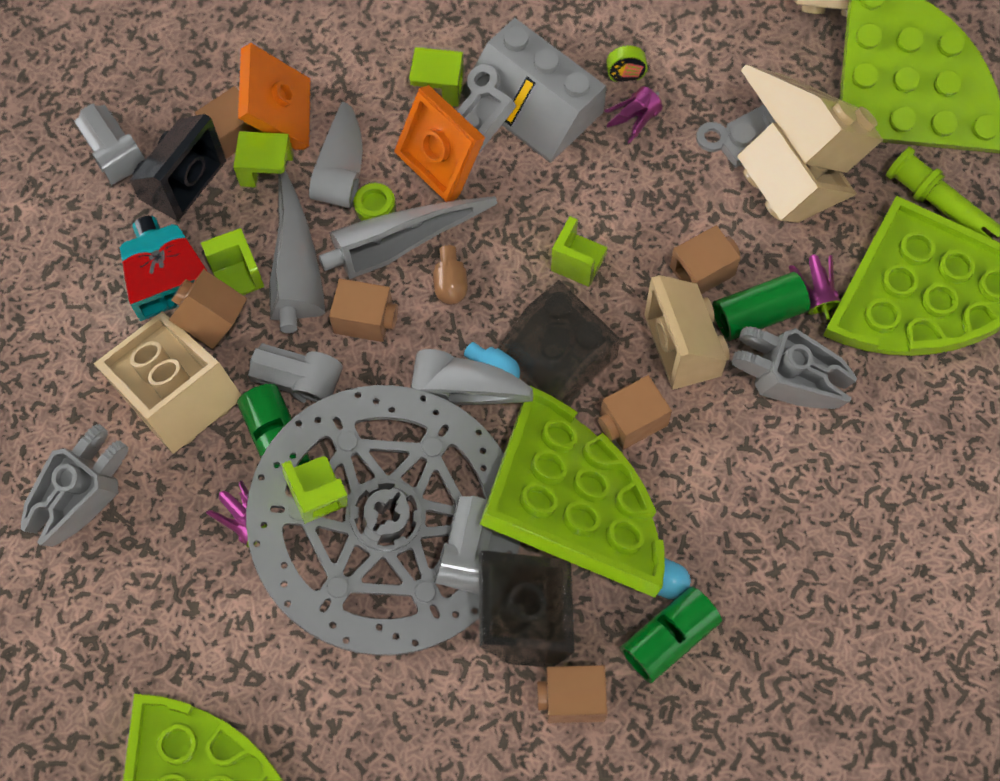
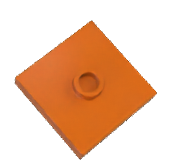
[238,43,310,150]
[394,85,486,202]

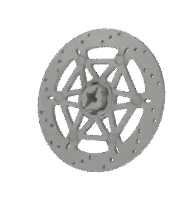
[246,385,520,656]

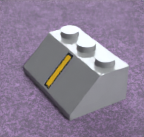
[461,18,606,163]

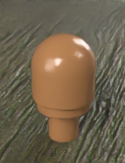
[433,245,468,305]

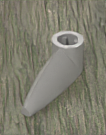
[309,101,363,208]
[411,349,533,405]

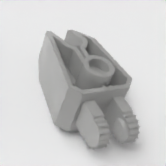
[731,326,857,409]
[21,424,129,547]

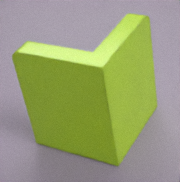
[409,47,464,107]
[233,131,294,187]
[551,216,608,287]
[201,228,264,295]
[282,456,348,524]

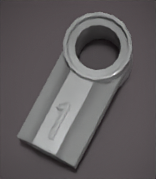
[74,104,145,186]
[248,343,343,403]
[434,496,492,595]

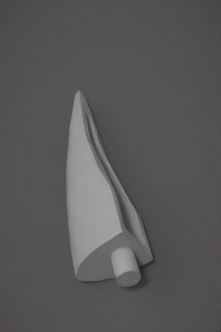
[269,170,325,334]
[319,196,497,279]

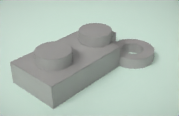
[457,64,516,154]
[696,104,776,168]

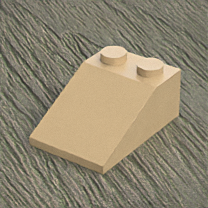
[741,64,883,173]
[93,311,241,454]

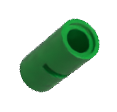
[712,272,810,342]
[237,384,311,468]
[620,586,722,684]

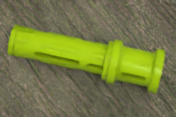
[885,147,1000,241]

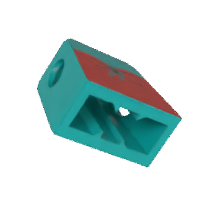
[120,216,207,321]

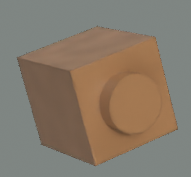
[194,86,264,159]
[670,225,741,294]
[169,269,248,349]
[329,278,398,342]
[598,375,672,450]
[537,665,607,723]

